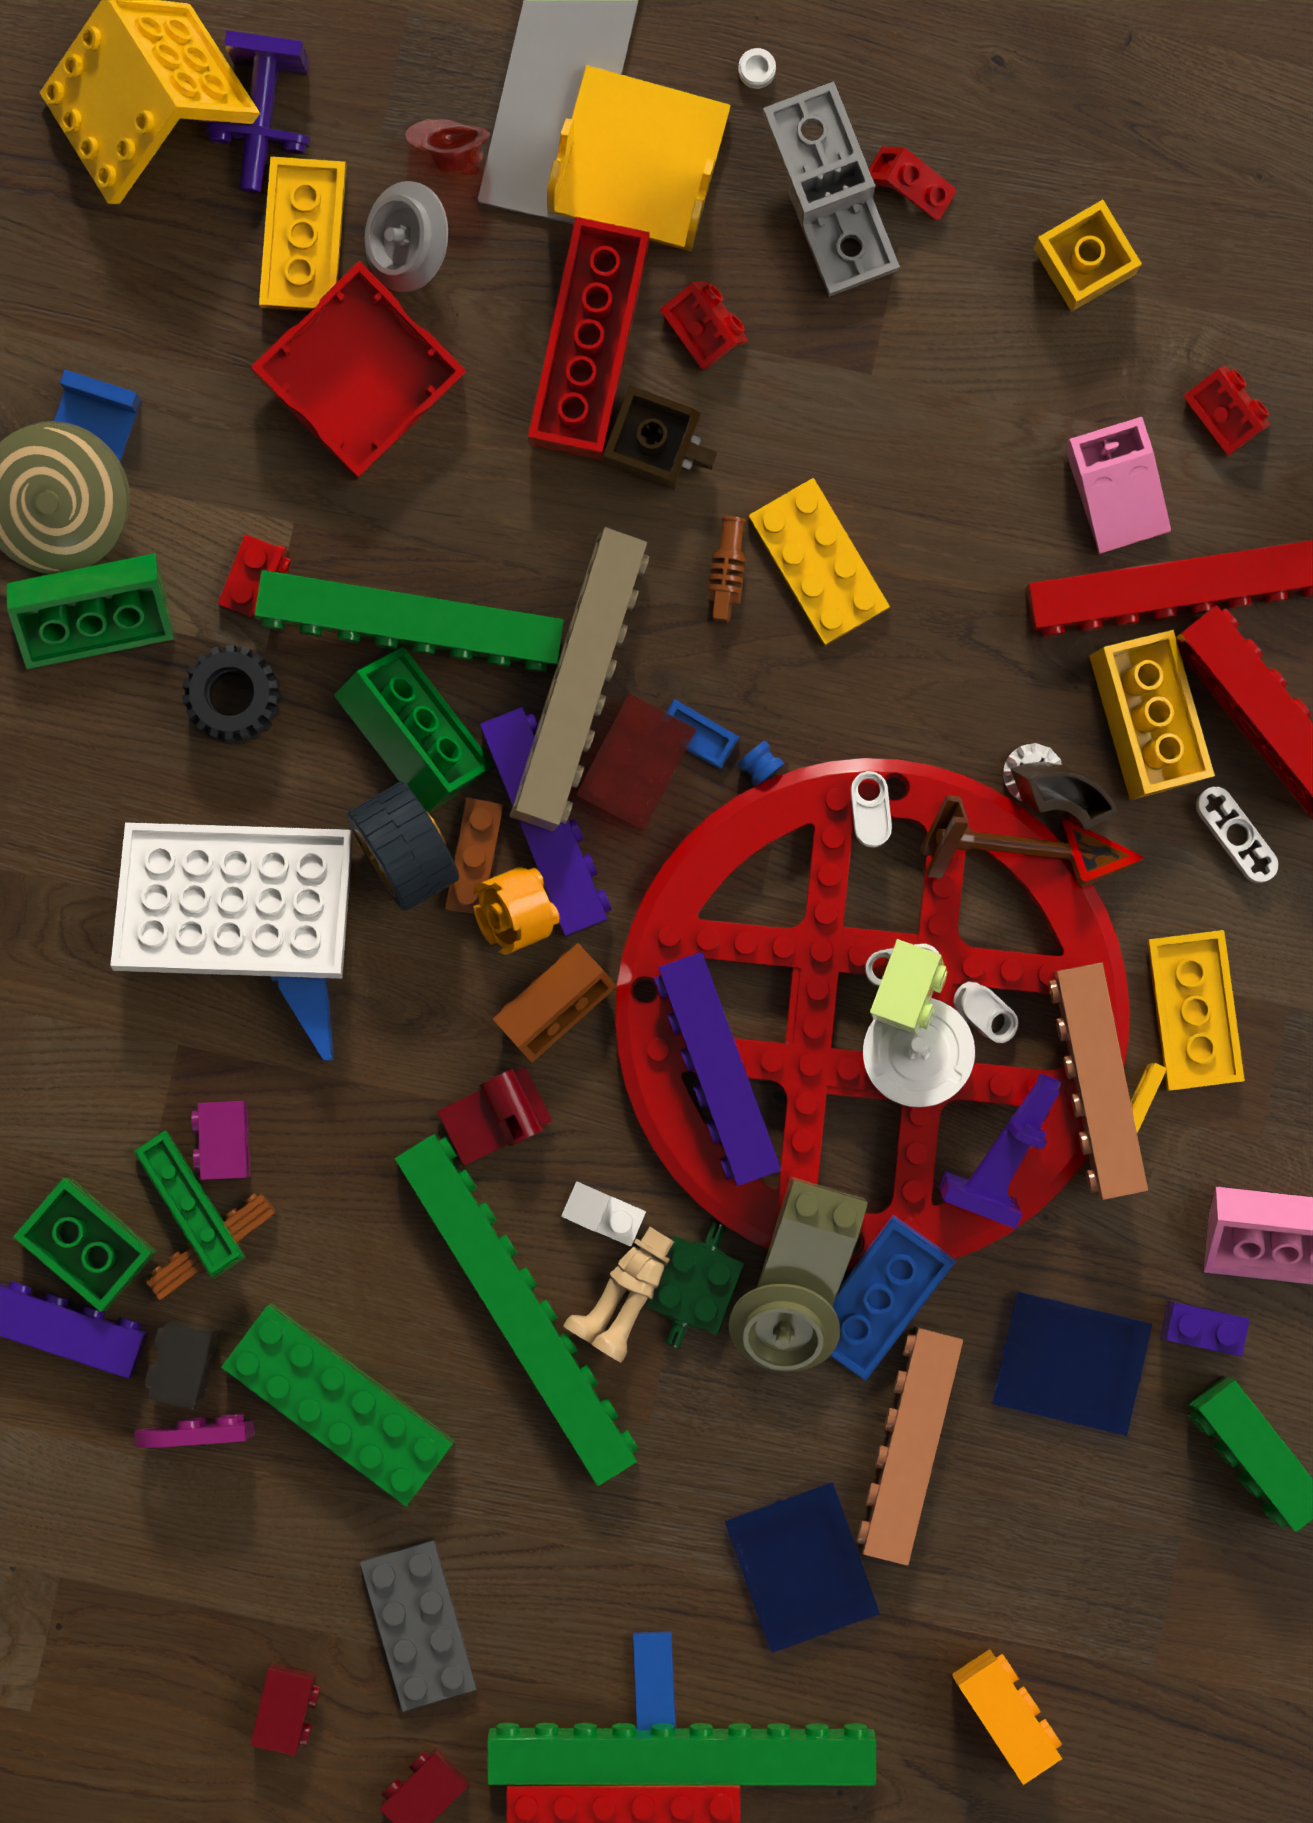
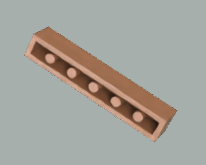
[1048,962,1148,1200]
[856,1327,963,1566]

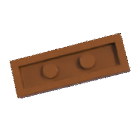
[445,797,504,915]

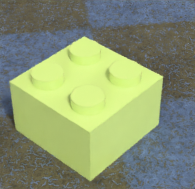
[870,939,948,1036]

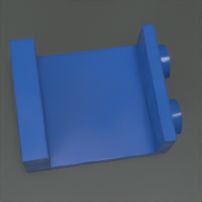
[54,369,142,463]

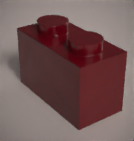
[250,1664,321,1756]
[379,1748,469,1823]

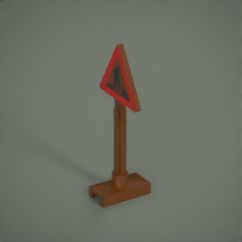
[920,795,1143,887]

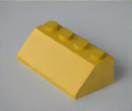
[1089,630,1215,801]

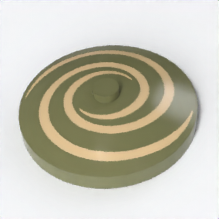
[0,421,131,574]

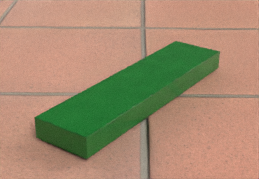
[134,1130,246,1279]

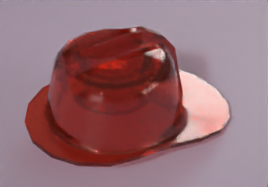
[405,119,490,175]

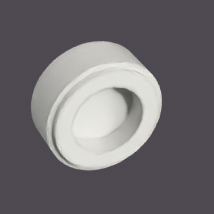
[738,48,776,89]

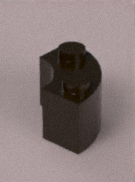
[1011,762,1119,830]

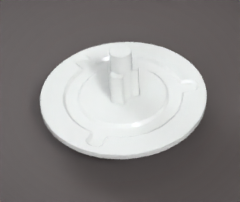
[863,998,975,1107]

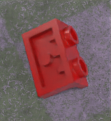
[659,281,748,370]
[1183,366,1271,456]
[218,534,291,622]

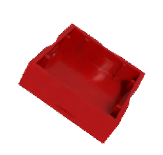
[250,260,466,480]

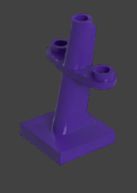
[206,30,310,193]
[939,1074,1061,1229]

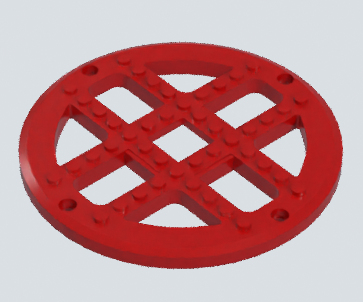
[615,758,1129,1271]

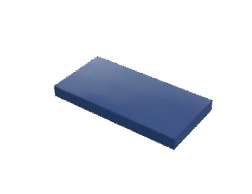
[830,1215,955,1381]

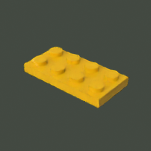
[259,157,347,311]
[748,478,890,646]
[1147,930,1245,1091]

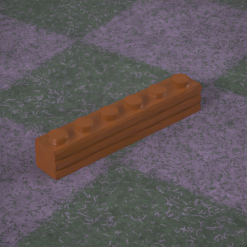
[146,1193,277,1300]

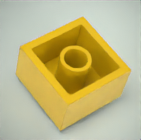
[1033,200,1142,312]

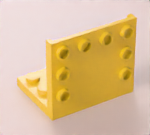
[39,0,260,204]

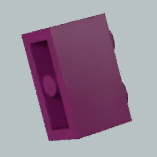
[191,1101,251,1180]

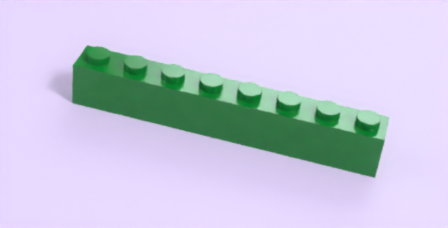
[254,570,564,673]

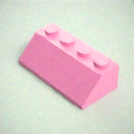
[1204,1187,1313,1284]

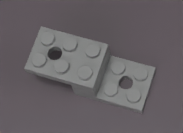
[763,81,900,297]

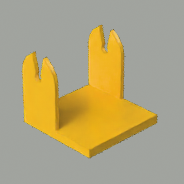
[547,65,731,252]

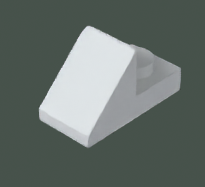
[562,1181,646,1247]

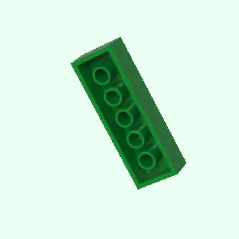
[221,1303,455,1507]

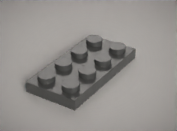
[360,1539,477,1712]

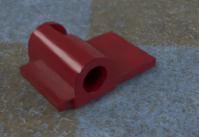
[437,1067,553,1166]

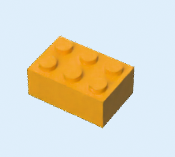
[952,1649,1062,1785]

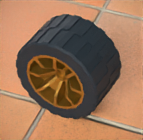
[347,781,459,911]

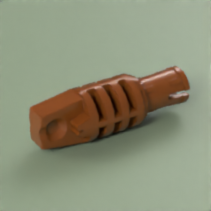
[707,516,746,623]

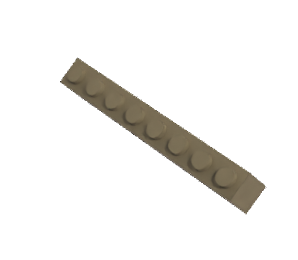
[509,527,649,832]

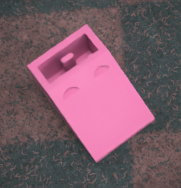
[1065,417,1171,554]

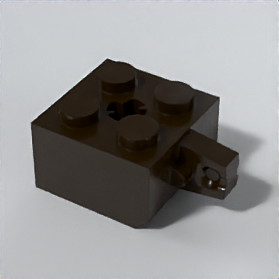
[603,385,717,490]

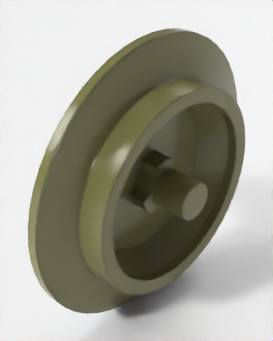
[729,1284,840,1372]

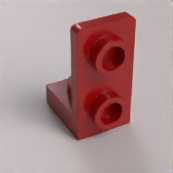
[869,146,956,220]

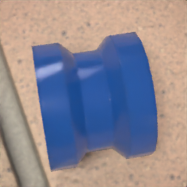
[737,740,785,787]

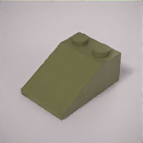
[757,1176,868,1307]

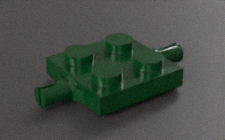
[646,1221,745,1349]

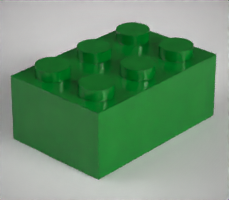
[13,1177,157,1312]

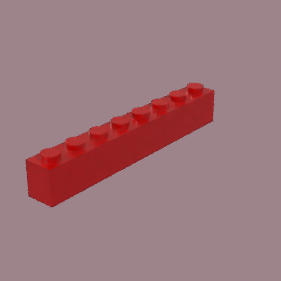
[1025,540,1313,637]

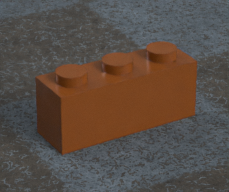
[493,943,617,1063]

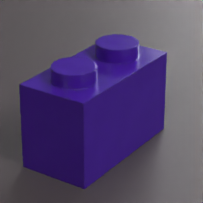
[1160,1301,1250,1357]

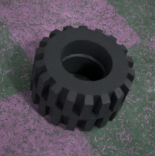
[182,645,282,744]

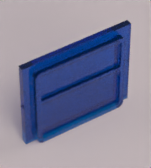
[992,1292,1152,1436]
[725,1482,880,1653]

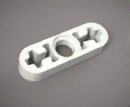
[1196,787,1278,883]

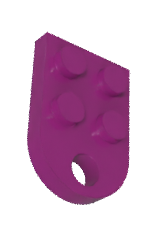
[134,1414,255,1448]

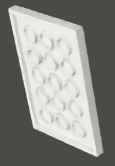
[111,823,354,979]

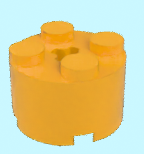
[473,867,560,955]

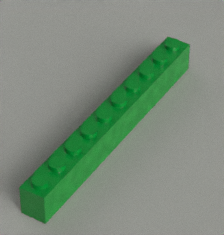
[394,1134,640,1486]
[488,1723,876,1786]

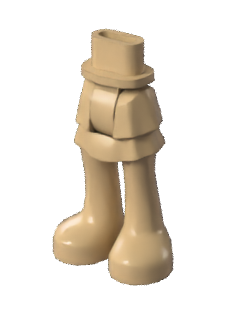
[563,1227,674,1363]

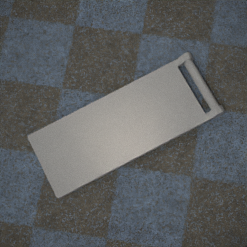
[478,0,639,225]

